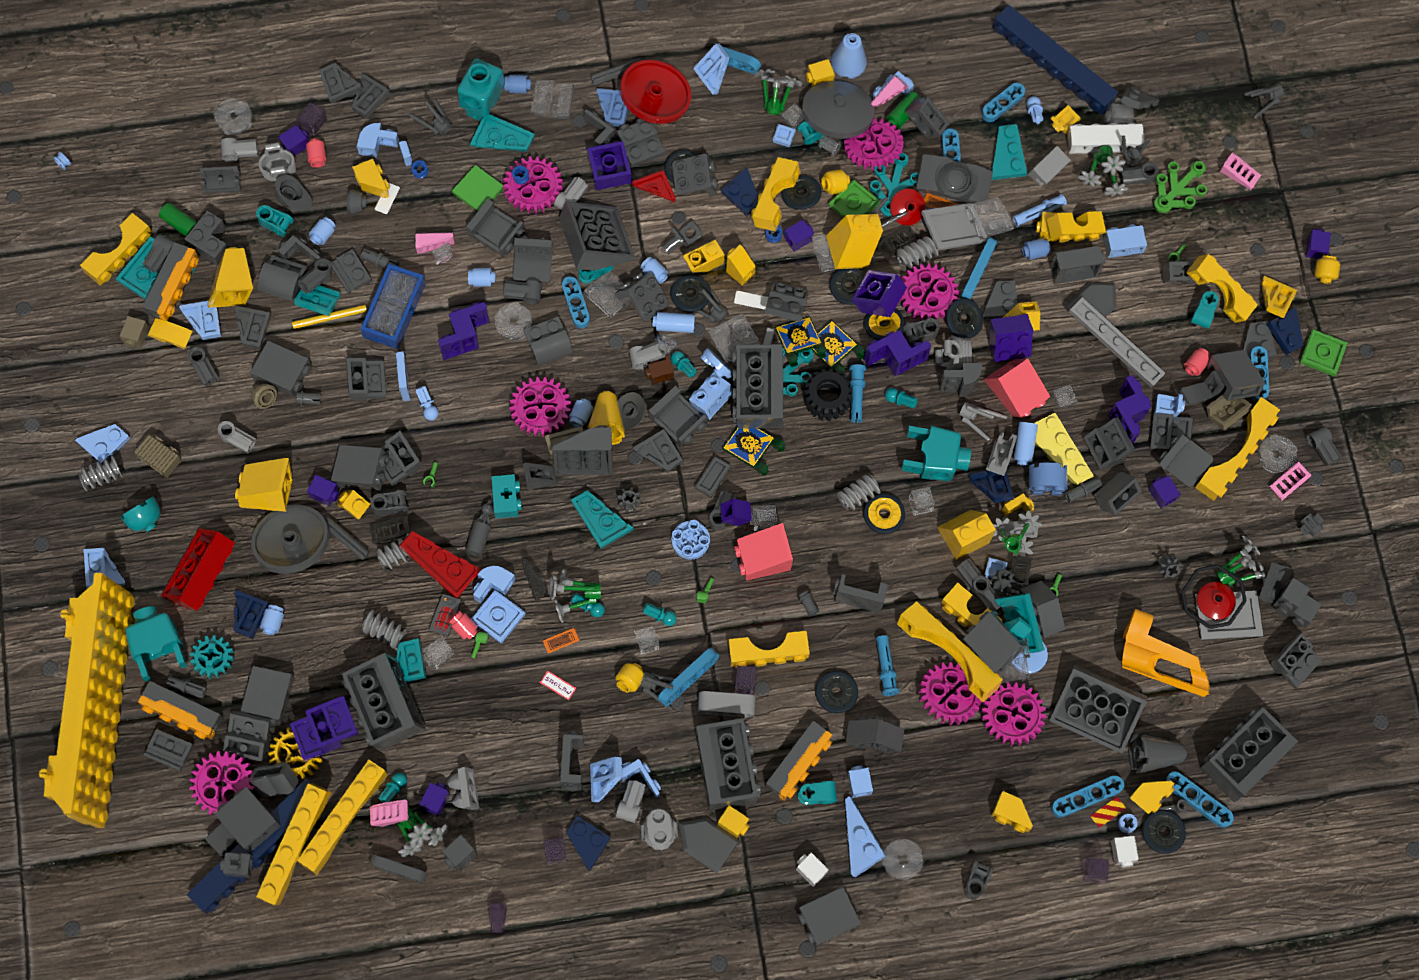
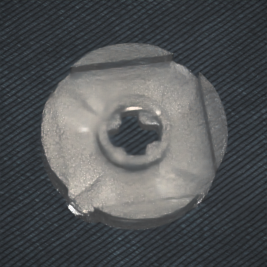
[214,98,252,135]
[495,302,532,341]
[1258,434,1298,473]
[882,839,923,881]

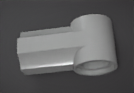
[221,138,259,162]
[554,177,588,210]
[629,341,667,370]
[218,421,257,454]
[616,780,645,823]

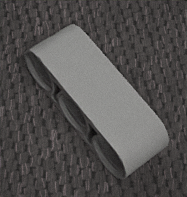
[697,691,756,718]

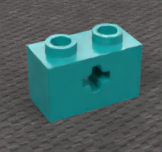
[491,474,522,519]

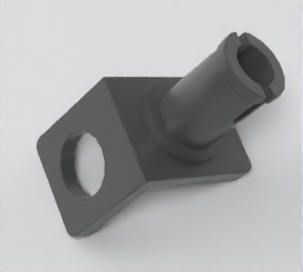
[662,221,703,255]

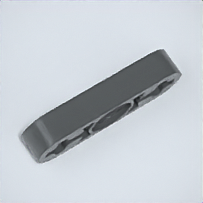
[368,855,427,883]

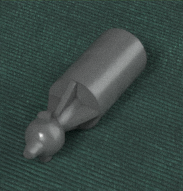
[465,500,493,557]

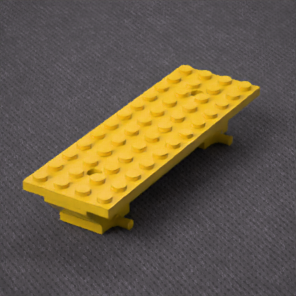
[39,573,135,828]

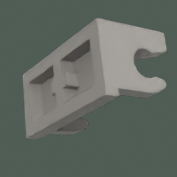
[1027,146,1071,186]
[986,432,1017,476]

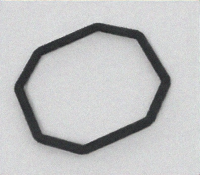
[1181,564,1247,629]

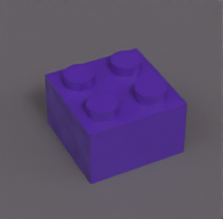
[587,141,631,190]
[851,270,907,317]
[989,314,1033,362]

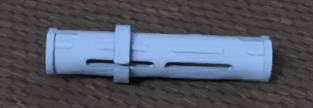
[1012,194,1067,227]

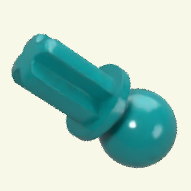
[670,351,697,378]
[885,388,918,408]
[571,593,605,618]
[642,603,677,626]
[379,772,407,803]

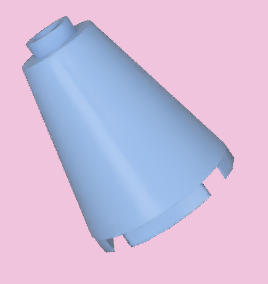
[831,33,867,78]

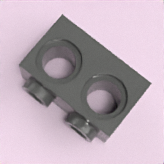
[905,97,949,138]
[1163,262,1196,283]
[442,835,477,872]

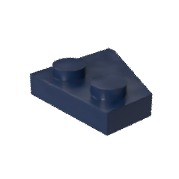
[721,168,758,217]
[1266,308,1303,356]
[969,470,1014,503]
[234,590,270,639]
[566,816,611,871]

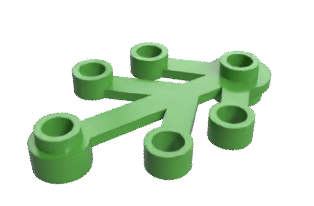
[1154,161,1207,213]

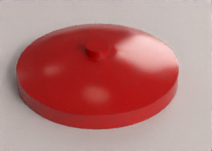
[619,60,692,124]

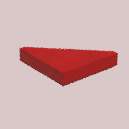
[632,170,676,202]

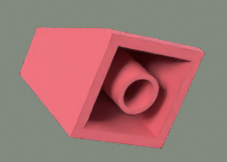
[984,358,1050,418]
[734,523,793,581]

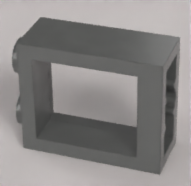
[1050,246,1105,284]

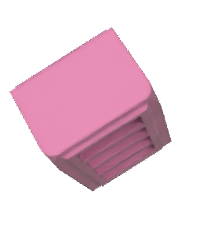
[871,76,909,107]
[1220,153,1261,190]
[416,233,455,254]
[1269,461,1312,500]
[370,800,408,827]

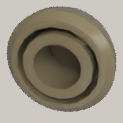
[252,384,277,409]

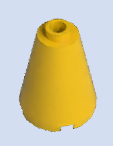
[587,391,625,445]

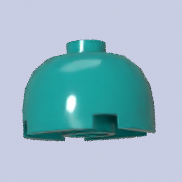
[120,496,161,532]

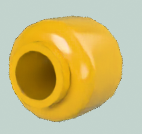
[821,169,850,195]
[1314,256,1340,284]
[616,663,644,693]

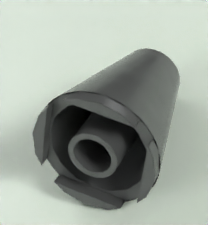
[1128,733,1187,773]

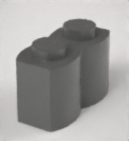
[249,763,299,797]

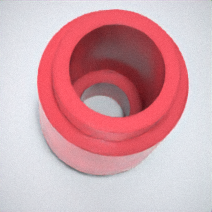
[306,139,326,168]
[1184,348,1211,376]
[449,610,478,640]

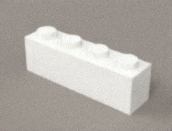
[1067,123,1144,154]

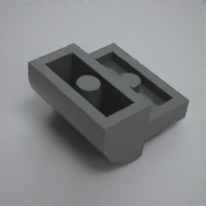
[524,316,573,367]
[346,358,386,402]
[940,363,982,398]
[1083,417,1136,470]
[381,431,422,486]
[223,711,271,762]

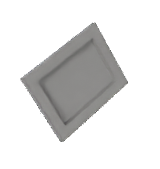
[921,203,987,251]
[1195,591,1263,640]

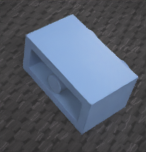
[1103,225,1147,258]

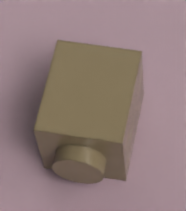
[120,316,149,348]

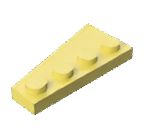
[1034,413,1094,487]

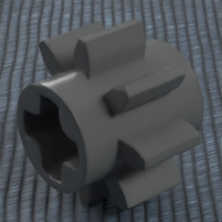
[617,488,641,513]
[1300,513,1324,537]
[1156,554,1182,578]
[991,569,1016,594]

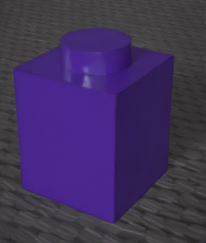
[278,125,309,156]
[784,219,814,252]
[1305,229,1331,259]
[307,475,340,506]
[1149,475,1181,509]
[720,499,752,526]
[419,782,450,816]

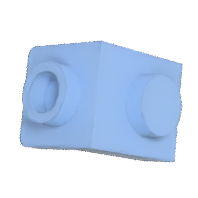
[1154,394,1185,417]

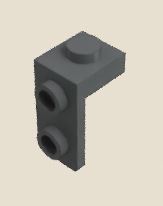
[584,109,615,147]
[278,235,322,262]
[1180,370,1226,405]

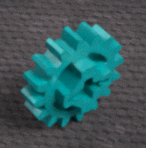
[190,635,234,679]

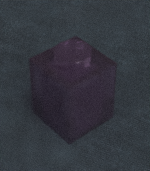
[297,102,327,136]
[734,665,757,695]
[543,838,567,865]
[1084,858,1109,883]

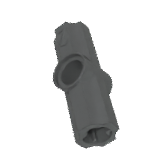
[956,558,1002,611]

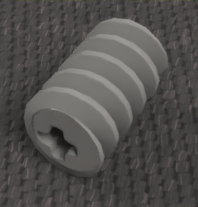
[896,236,938,271]
[78,456,123,492]
[837,474,881,510]
[377,535,408,572]
[362,609,407,649]

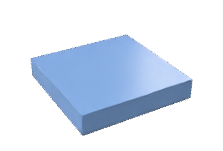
[396,352,410,401]
[471,590,526,644]

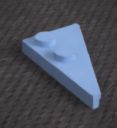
[845,796,886,877]

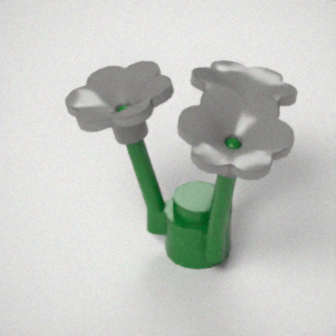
[549,569,601,622]

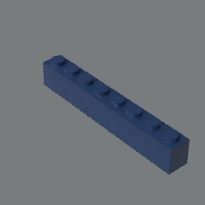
[993,5,1119,115]
[186,778,311,914]

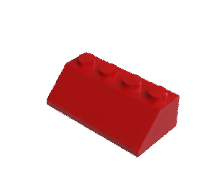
[161,528,235,611]

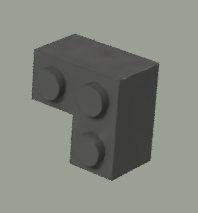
[185,211,228,266]
[1272,578,1322,628]
[1020,581,1065,638]
[846,716,904,753]

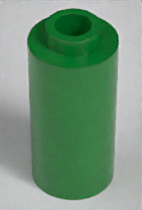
[886,91,921,129]
[159,203,198,236]

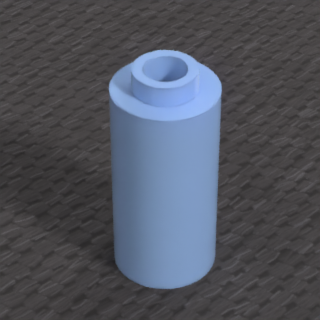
[653,312,695,333]
[1013,422,1038,466]

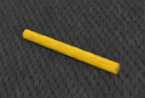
[292,304,367,329]

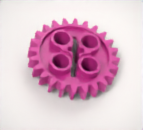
[844,118,903,170]
[503,156,563,214]
[900,263,959,321]
[509,377,571,437]
[918,662,982,725]
[981,682,1046,746]
[189,751,255,815]

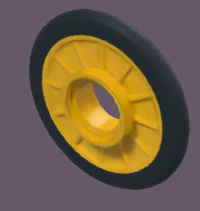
[864,309,905,340]
[863,494,905,534]

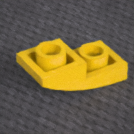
[147,318,192,349]

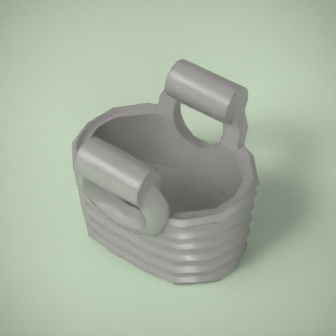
[259,142,296,181]
[935,335,972,370]
[640,808,678,850]

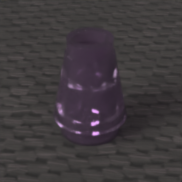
[487,903,507,933]

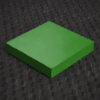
[452,165,503,212]
[828,180,880,218]
[1299,329,1348,377]

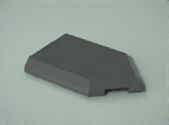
[1063,283,1116,332]
[679,818,740,873]

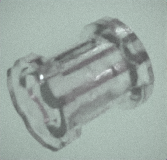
[818,135,842,156]

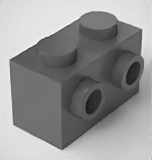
[1094,471,1142,515]

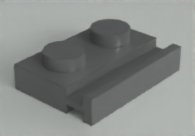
[330,249,372,294]
[143,729,194,772]

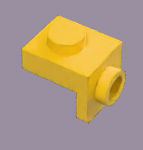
[1050,105,1081,134]
[336,490,370,519]
[1002,493,1034,516]

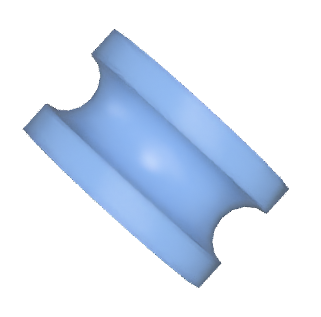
[53,152,71,170]
[1118,814,1138,833]

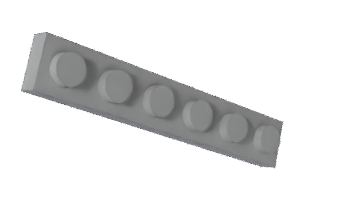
[1069,297,1165,388]

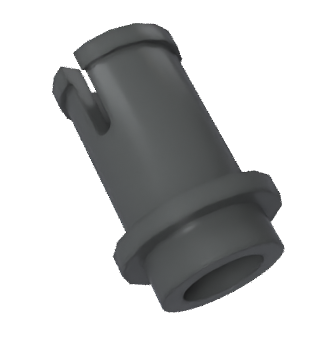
[297,391,321,406]
[798,591,820,617]

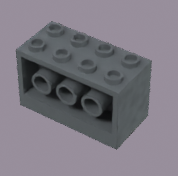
[733,344,783,429]
[342,653,426,750]
[1200,707,1298,803]
[695,718,761,812]

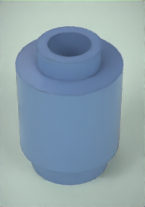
[505,75,531,94]
[1022,238,1051,260]

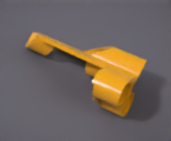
[1122,609,1210,697]

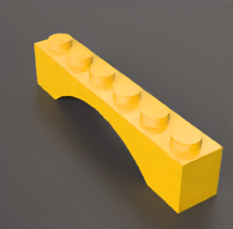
[1195,397,1280,501]
[897,601,1003,702]
[297,760,388,875]
[256,783,332,905]

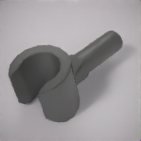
[1158,800,1187,813]

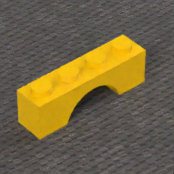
[751,157,801,232]
[80,213,152,286]
[1186,254,1258,323]
[728,631,810,669]

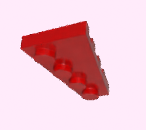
[398,531,482,598]

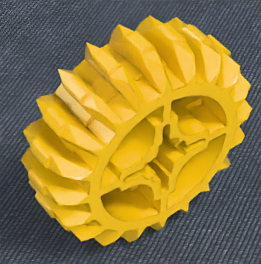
[268,728,322,780]

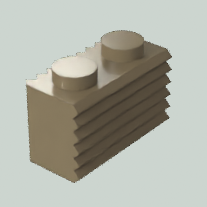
[134,434,181,478]

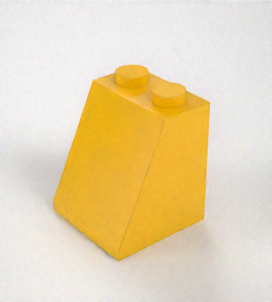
[826,214,883,269]
[207,247,253,308]
[235,458,293,512]
[937,510,996,560]

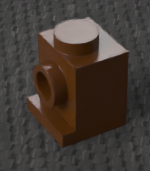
[644,355,674,385]

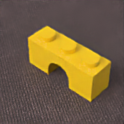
[1047,211,1106,242]
[940,583,1003,628]

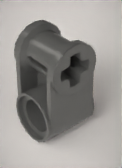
[903,318,940,347]
[370,490,409,516]
[964,858,994,900]

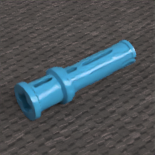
[849,365,866,423]
[876,635,900,696]

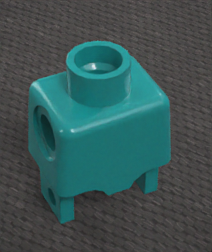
[457,58,505,122]
[901,426,972,481]
[125,606,188,682]

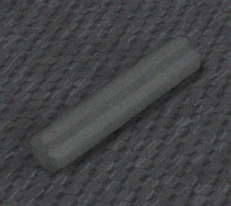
[591,58,641,85]
[325,517,369,560]

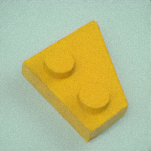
[1261,276,1297,318]

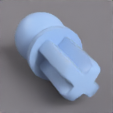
[1026,96,1043,124]
[416,386,439,421]

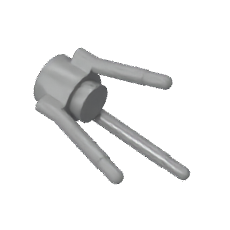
[959,402,1007,441]

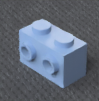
[689,372,733,420]

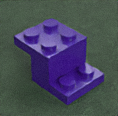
[438,302,489,361]
[864,330,931,376]
[1108,375,1151,444]
[290,696,358,762]

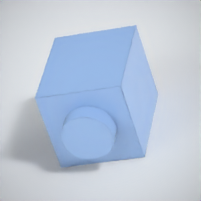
[847,766,873,798]

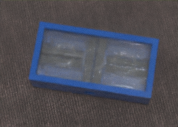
[360,264,426,349]

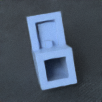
[357,123,399,158]
[473,566,515,603]

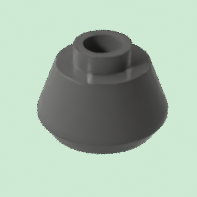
[347,189,367,215]

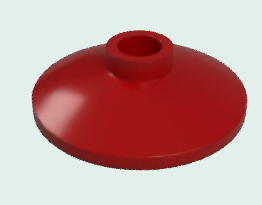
[890,189,925,226]
[1197,582,1236,620]

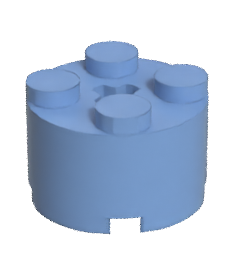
[1029,463,1068,496]

